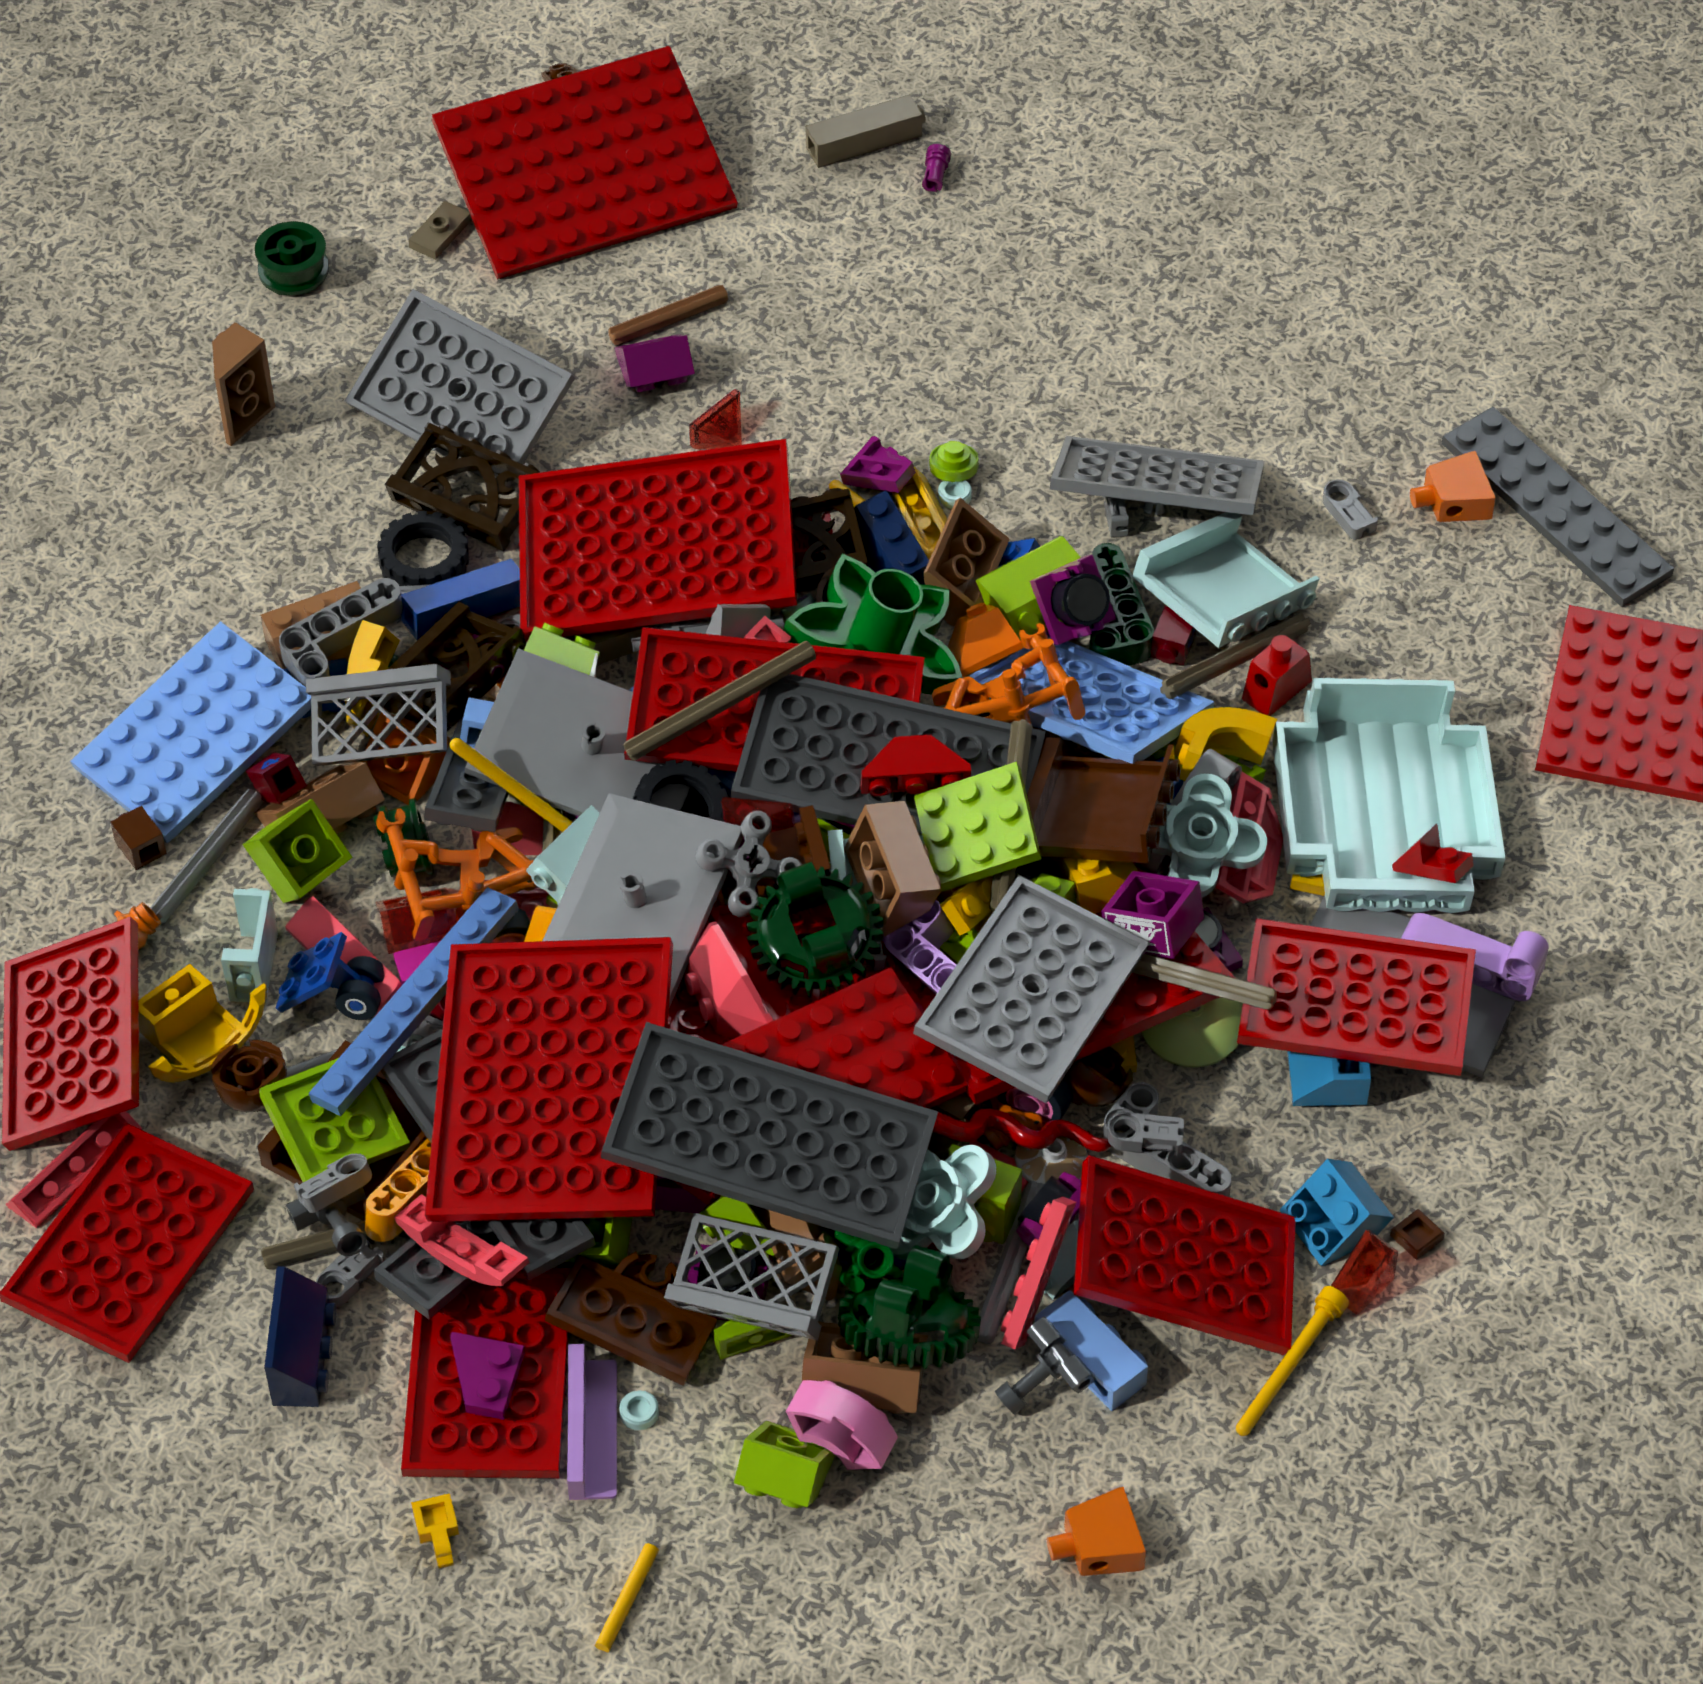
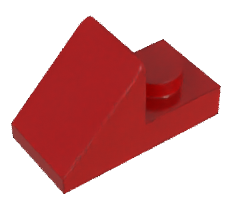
[1392,824,1474,883]

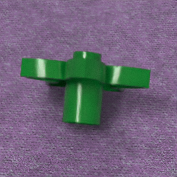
[783,553,963,695]

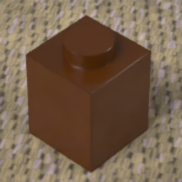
[110,806,167,870]

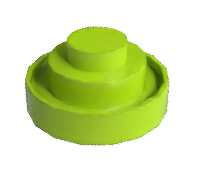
[929,441,979,482]

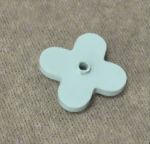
[1152,774,1267,897]
[889,1145,996,1260]

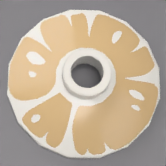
[1015,1136,1089,1184]

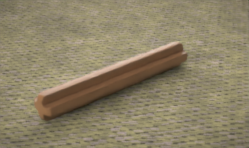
[608,285,728,345]

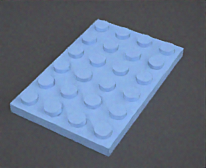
[70,621,311,843]
[970,632,1214,764]

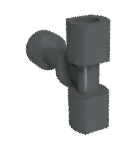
[285,1172,366,1256]
[995,1317,1096,1415]

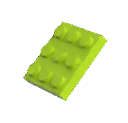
[914,762,1042,892]
[259,1058,410,1182]

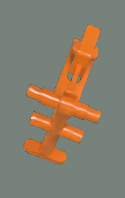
[932,623,1085,724]
[376,808,537,941]

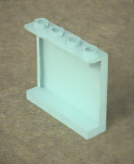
[1132,512,1320,648]

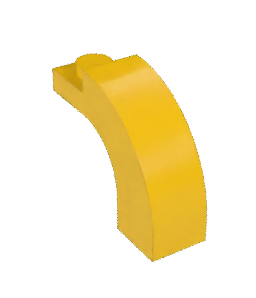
[1174,707,1277,781]

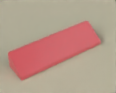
[285,896,402,1017]
[5,1111,142,1228]

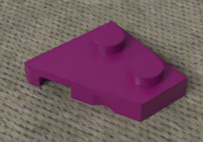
[840,436,916,493]
[450,1332,525,1420]

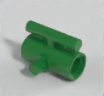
[833,1231,902,1293]

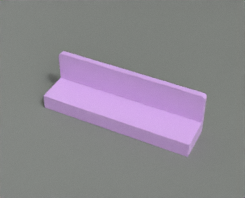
[567,1344,617,1500]

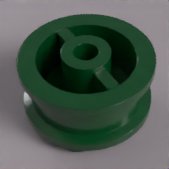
[255,221,329,295]
[374,798,434,877]

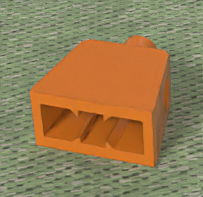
[1410,451,1496,522]
[1046,1487,1146,1576]

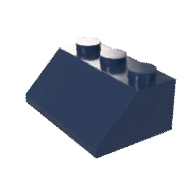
[837,490,929,585]
[264,1266,336,1407]

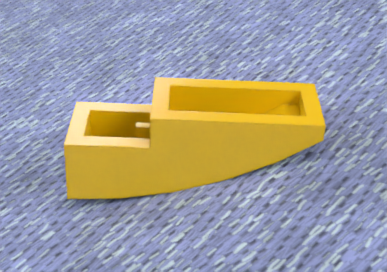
[345,620,400,737]

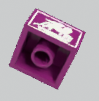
[1101,871,1204,959]

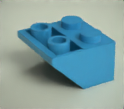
[1287,1051,1371,1106]
[1279,1158,1394,1266]

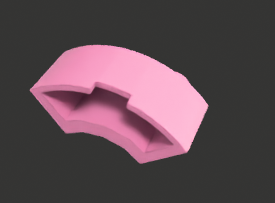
[786,1380,898,1470]

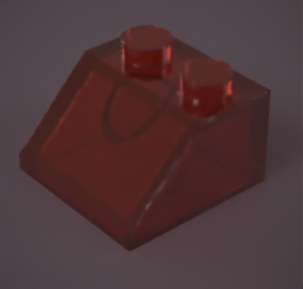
[375,887,457,954]

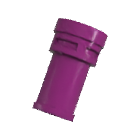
[922,144,952,192]

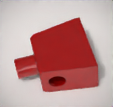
[1242,635,1312,716]

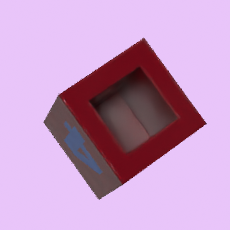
[1151,606,1196,666]
[246,753,307,804]

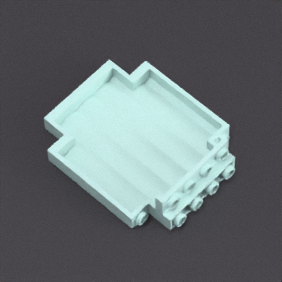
[1272,678,1505,913]

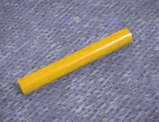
[595,1543,659,1652]

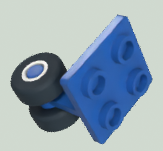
[275,932,384,1020]

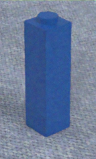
[401,559,520,641]

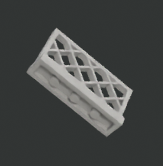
[306,664,451,766]
[664,1213,840,1341]

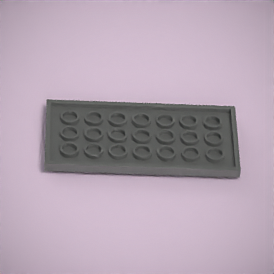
[731,674,1046,835]
[601,1022,938,1249]

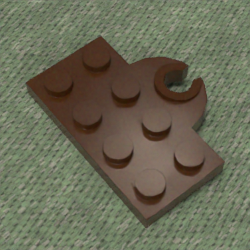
[544,1252,718,1386]

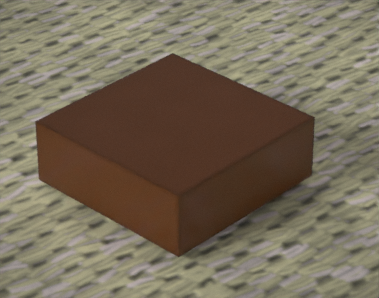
[1390,1209,1445,1260]

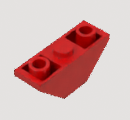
[860,735,971,796]

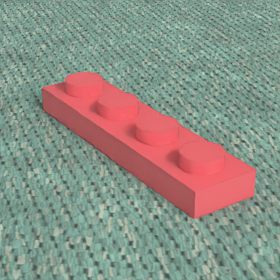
[1001,1196,1077,1350]

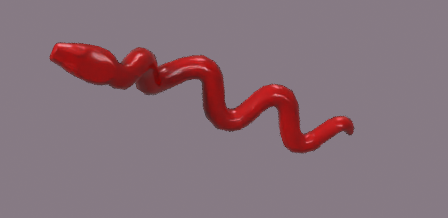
[932,1109,1111,1152]

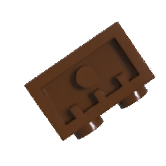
[749,805,831,899]

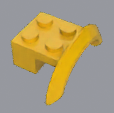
[139,964,267,1083]

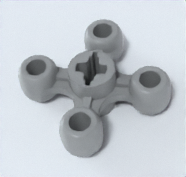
[696,811,802,918]

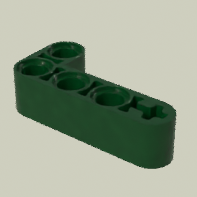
[1089,543,1154,666]

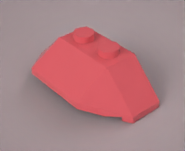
[1215,772,1283,904]
[685,921,773,1039]

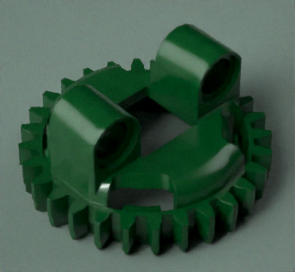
[747,862,884,998]
[838,1245,981,1369]

